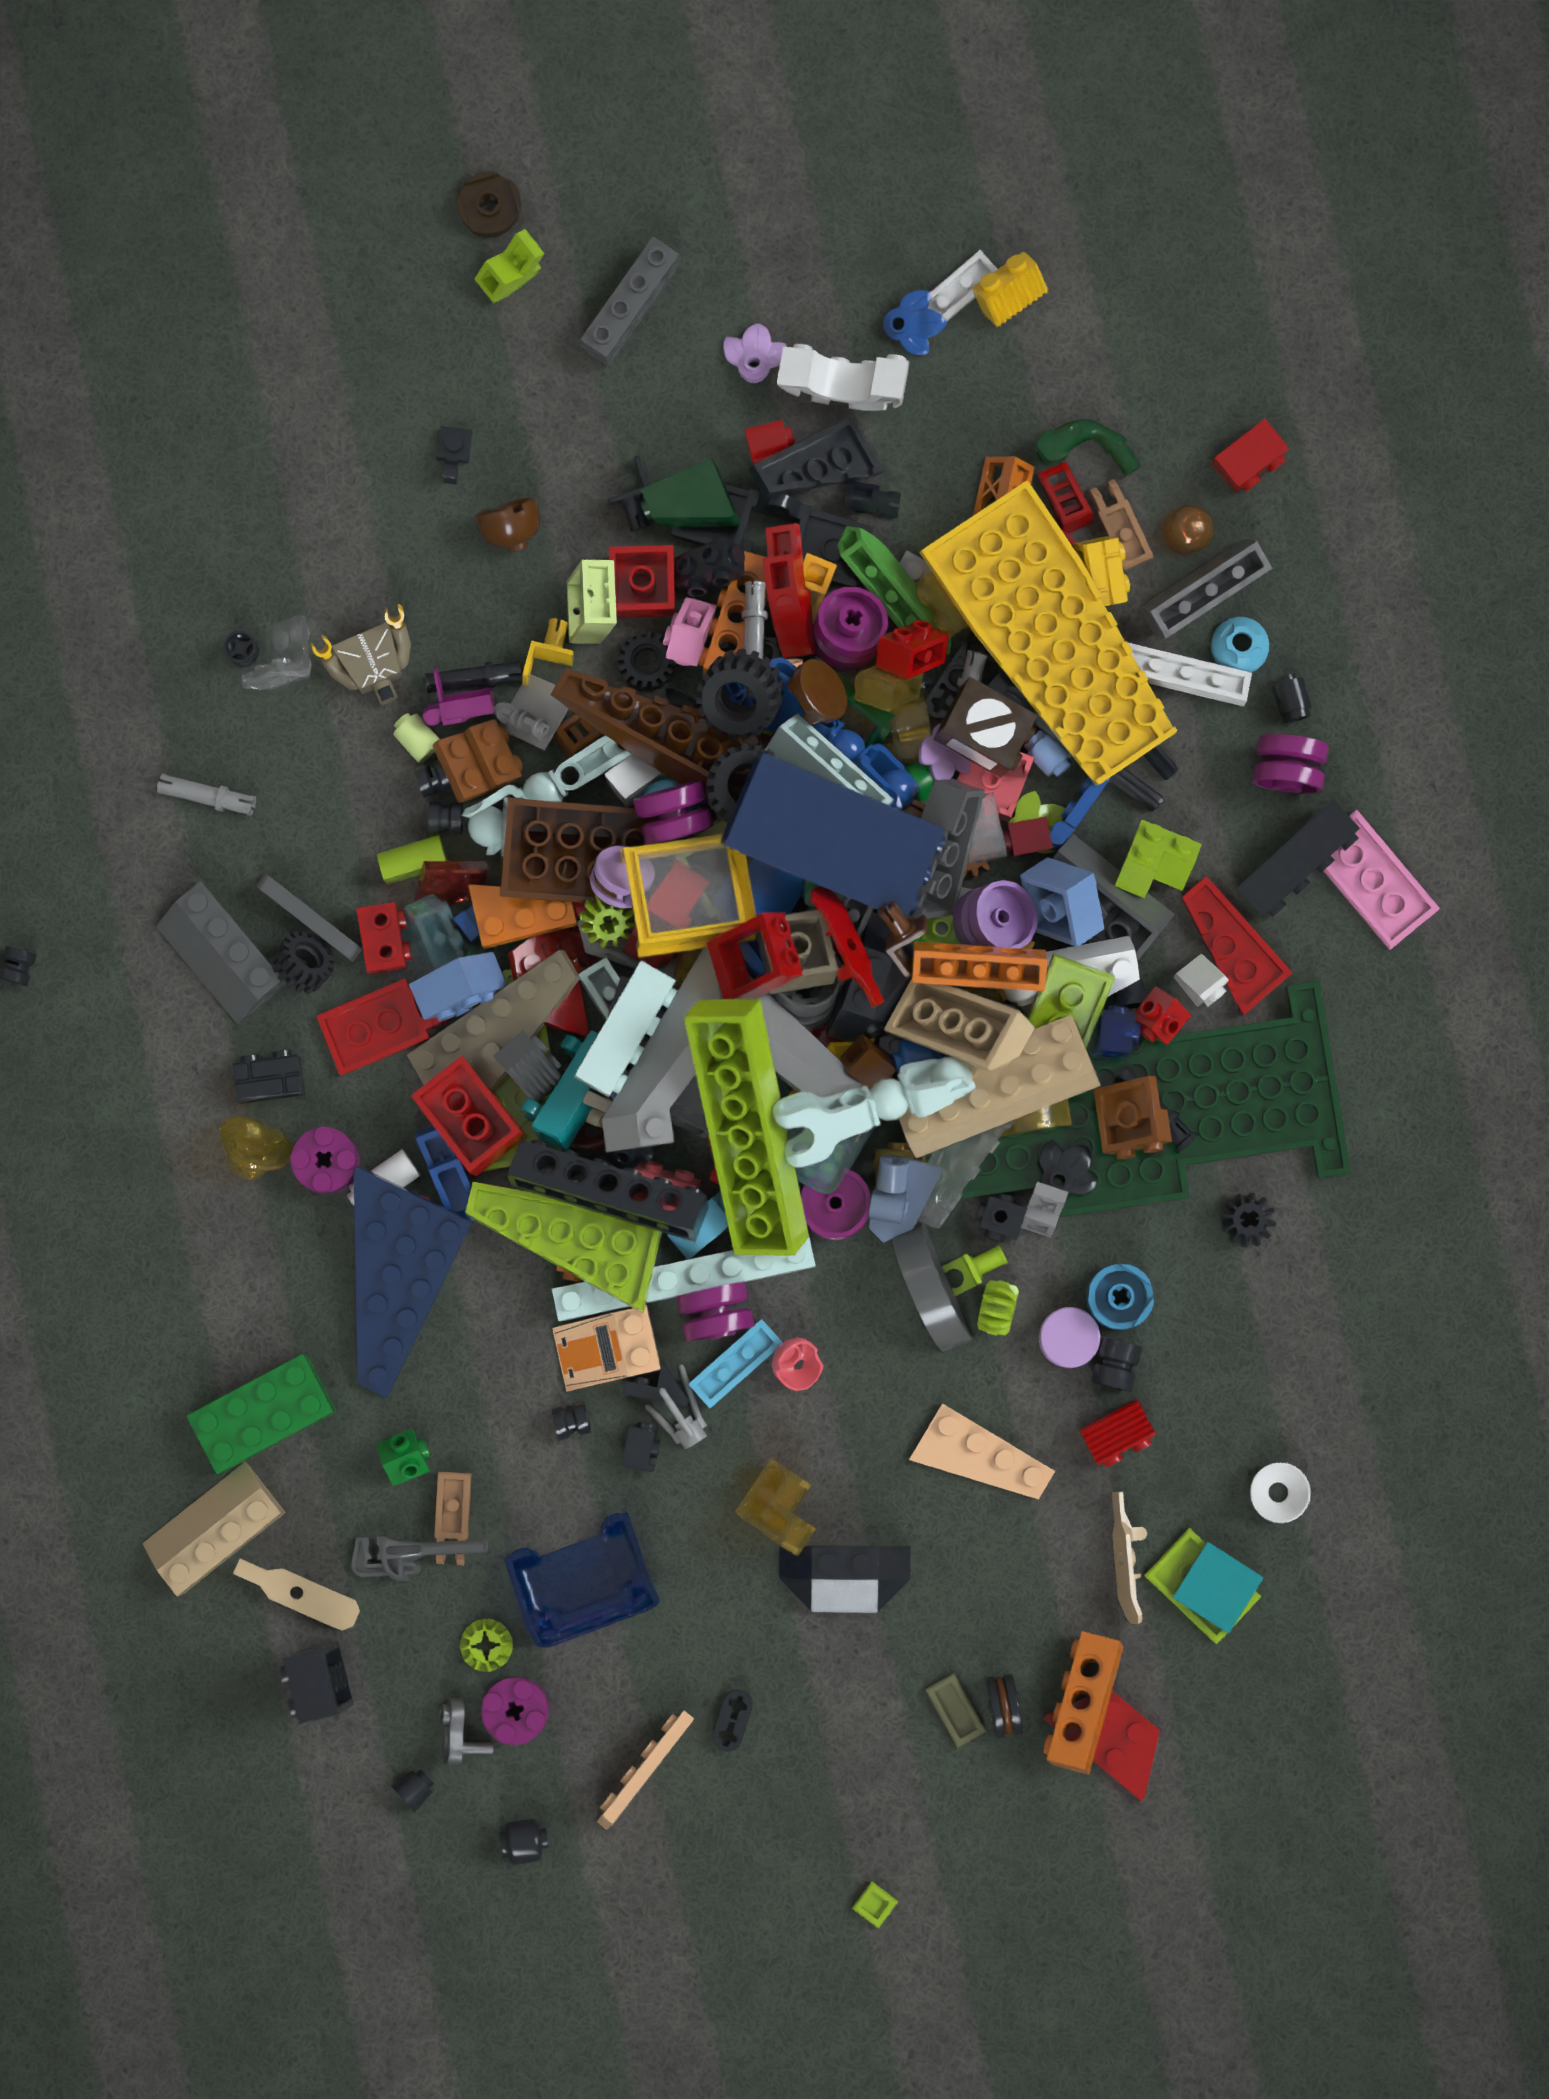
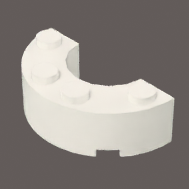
[777,344,909,411]

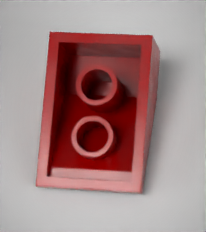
[411,1055,527,1176]

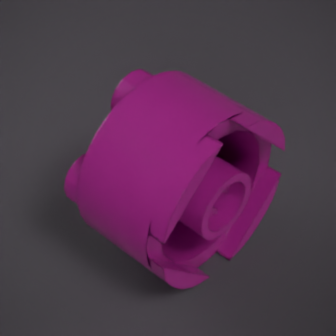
[290,1127,360,1194]
[481,1675,550,1745]

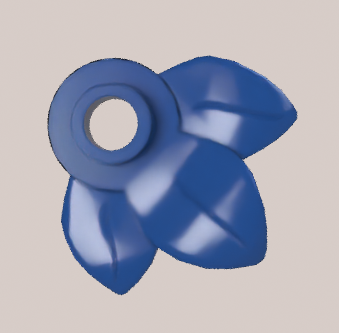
[883,290,947,355]

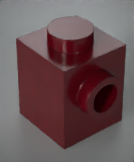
[1001,816,1053,857]

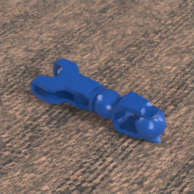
[742,658,920,810]

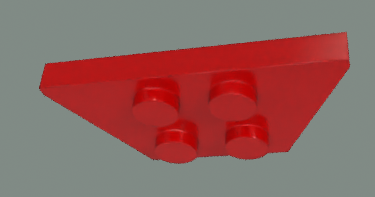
[508,928,589,1038]
[1043,1691,1160,1802]

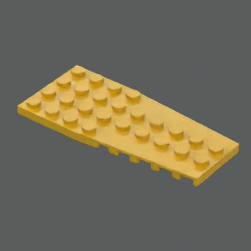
[920,480,1177,786]

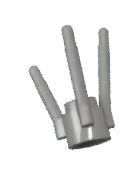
[645,1364,707,1449]

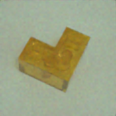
[734,1458,816,1556]

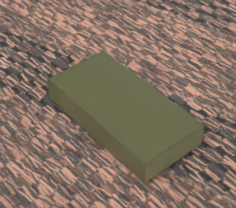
[925,1673,986,1748]

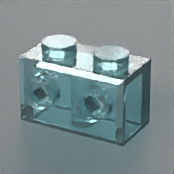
[404,894,464,971]

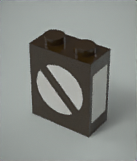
[933,677,1037,778]

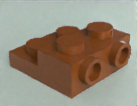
[432,719,522,803]
[1094,1076,1172,1159]

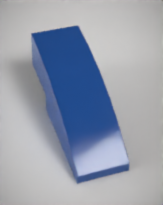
[415,1125,474,1221]

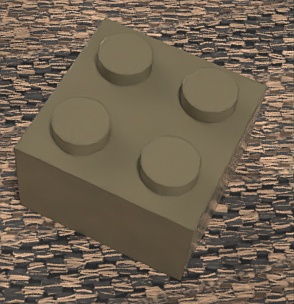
[756,910,838,994]

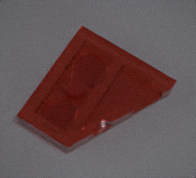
[413,861,489,916]

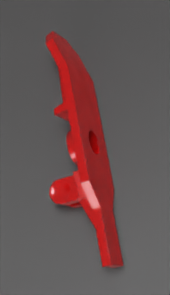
[810,886,885,1007]

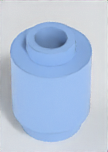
[1024,729,1071,777]

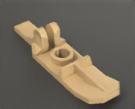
[1112,1492,1147,1624]
[233,1558,360,1631]

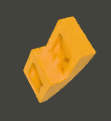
[803,553,837,624]

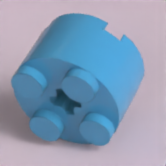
[1086,1264,1154,1330]

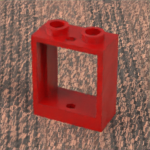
[706,913,803,999]

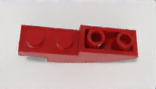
[763,523,815,659]

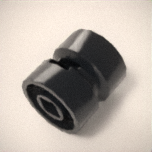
[1091,1337,1143,1392]

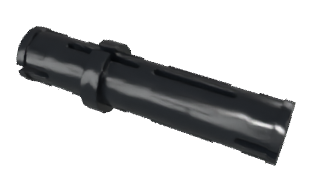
[425,660,523,694]

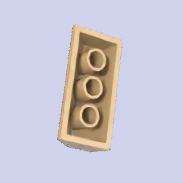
[884,979,1035,1071]
[142,1461,286,1596]

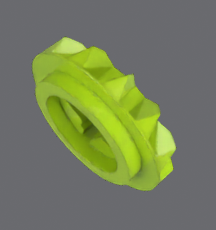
[460,1619,513,1672]

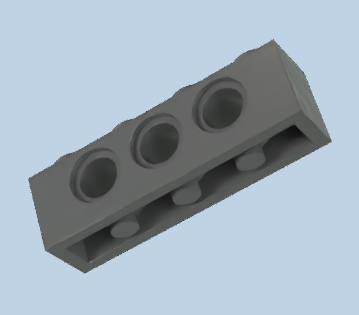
[580,236,681,367]

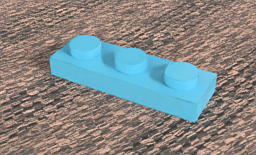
[689,1319,783,1409]

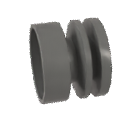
[770,963,841,1032]

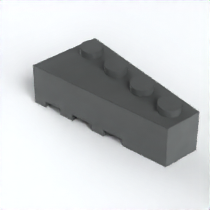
[908,779,985,919]

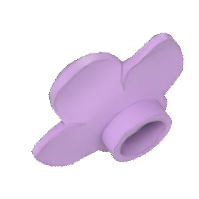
[723,323,787,383]
[919,724,970,781]

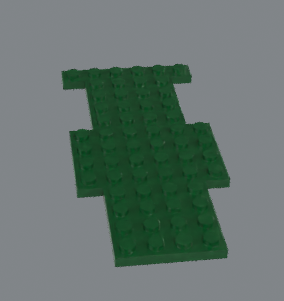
[926,981,1351,1217]

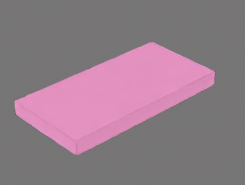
[1323,810,1440,950]

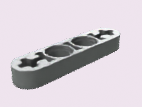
[255,873,363,962]

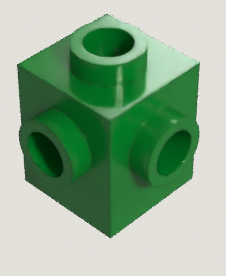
[376,1428,431,1486]

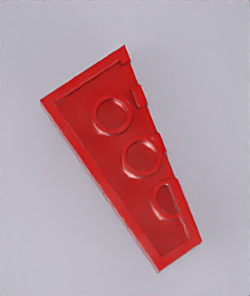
[1181,876,1292,1016]

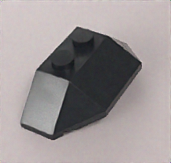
[825,912,913,1042]
[779,1545,910,1613]

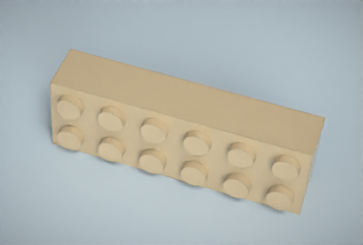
[899,1014,1100,1158]

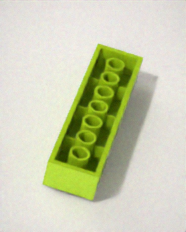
[684,999,809,1256]

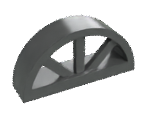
[892,1220,974,1352]

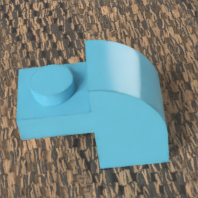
[667,1191,728,1260]

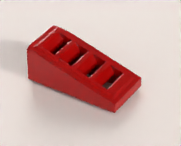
[1037,462,1093,534]

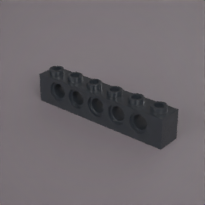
[507,1139,709,1242]

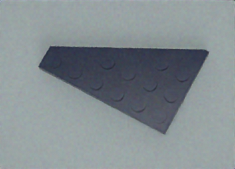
[354,1166,473,1398]

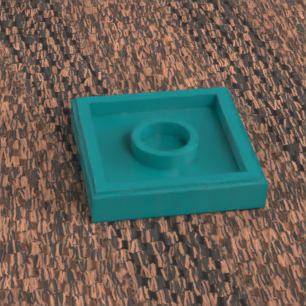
[1172,1542,1264,1634]

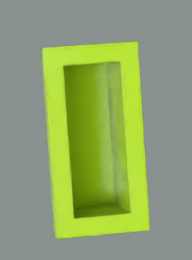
[377,834,449,885]

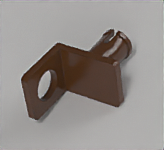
[877,901,927,978]

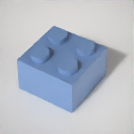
[1020,857,1105,947]
[409,952,507,1022]

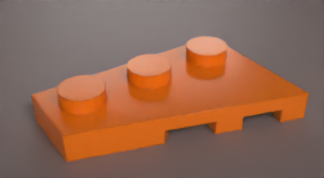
[469,885,578,949]

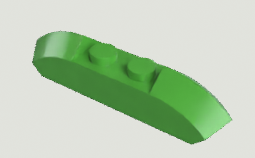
[838,526,952,655]

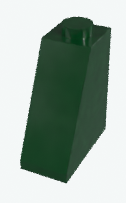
[640,458,741,527]

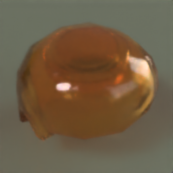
[1161,505,1214,554]

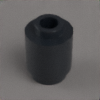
[1272,673,1312,723]

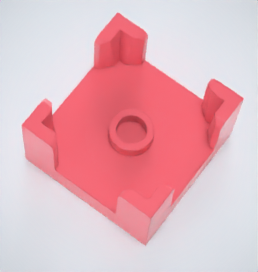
[957,752,1034,822]

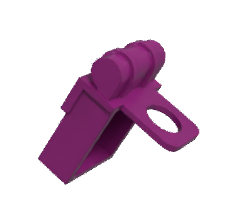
[423,666,495,726]

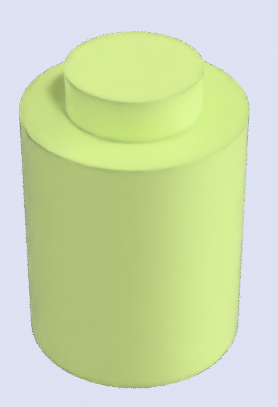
[393,713,440,764]

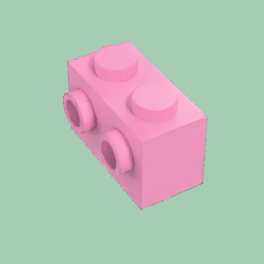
[663,597,717,667]

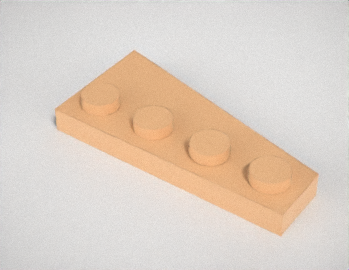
[596,1711,694,1830]

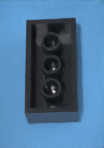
[280,1641,354,1725]

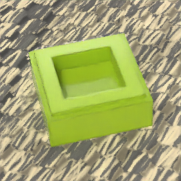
[852,1881,898,1929]

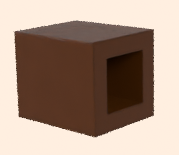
[840,1034,897,1090]

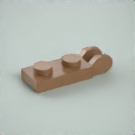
[1089,479,1154,572]
[434,1472,472,1565]

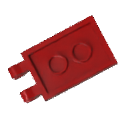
[316,979,449,1076]

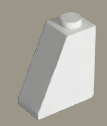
[604,754,666,807]

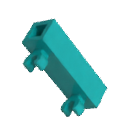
[520,1030,602,1150]

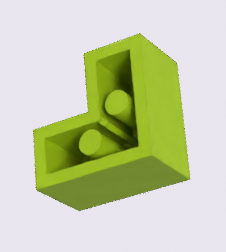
[1115,820,1202,898]

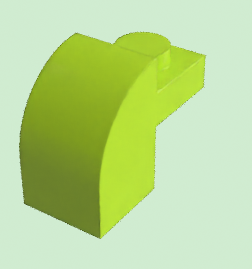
[474,229,544,303]

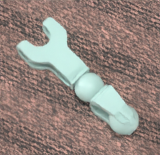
[462,735,632,855]
[773,1057,975,1167]

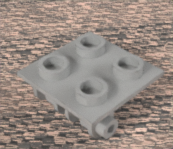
[494,674,569,751]

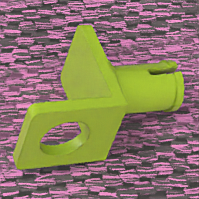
[943,1245,1008,1296]

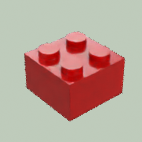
[609,545,676,618]

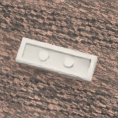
[928,250,998,321]

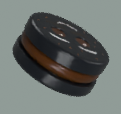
[985,1673,1023,1738]

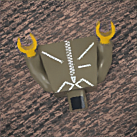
[310,604,411,705]

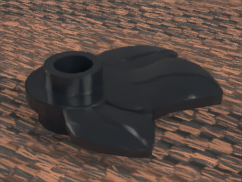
[1039,1140,1098,1196]

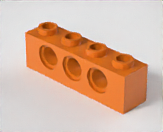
[699,551,768,675]
[911,941,1048,991]
[1044,1631,1124,1775]

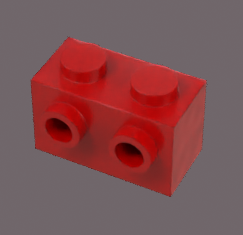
[876,620,949,680]
[356,902,413,975]

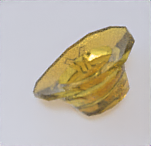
[220,1117,292,1180]

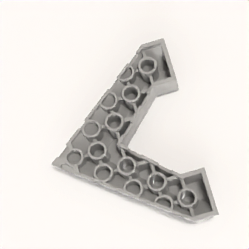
[602,948,864,1152]

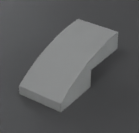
[1021,1182,1068,1238]

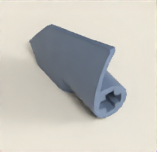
[869,1155,942,1243]

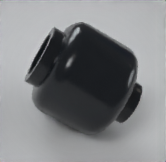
[499,1819,548,1865]

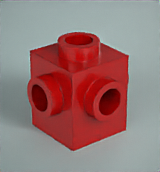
[1131,987,1192,1045]

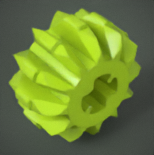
[579,895,635,948]
[977,1280,1019,1336]

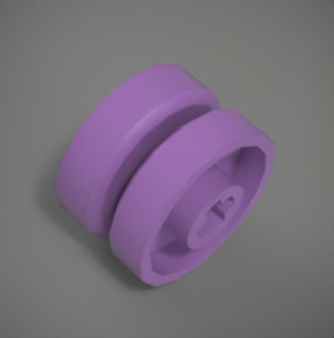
[953,880,1037,948]

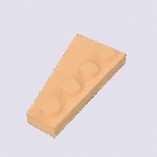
[909,1403,1055,1499]

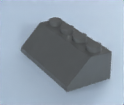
[1053,834,1175,962]
[156,881,287,1024]

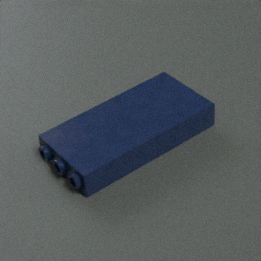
[720,750,946,918]

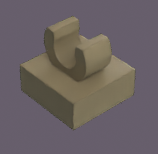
[583,1090,613,1128]

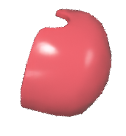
[771,1337,823,1392]

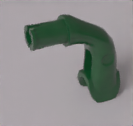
[1034,418,1141,477]

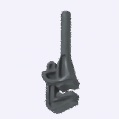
[351,1536,488,1581]

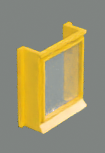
[620,834,756,958]

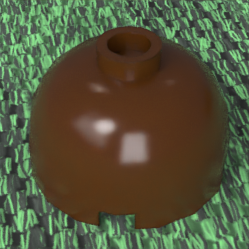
[474,497,541,553]

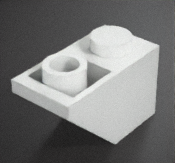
[1173,954,1229,1007]

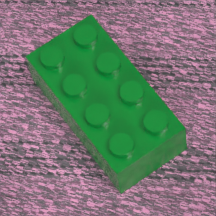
[186,1354,337,1474]

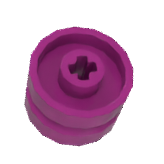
[813,587,888,670]
[1252,734,1329,794]
[633,780,714,845]
[801,1166,871,1240]
[676,1281,755,1342]

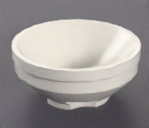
[1250,1463,1311,1523]

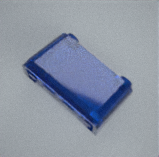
[504,1512,660,1648]

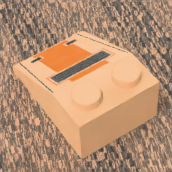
[552,1305,661,1392]

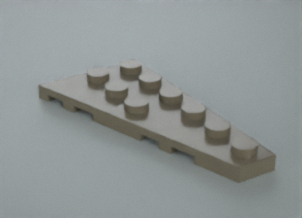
[407,950,580,1090]

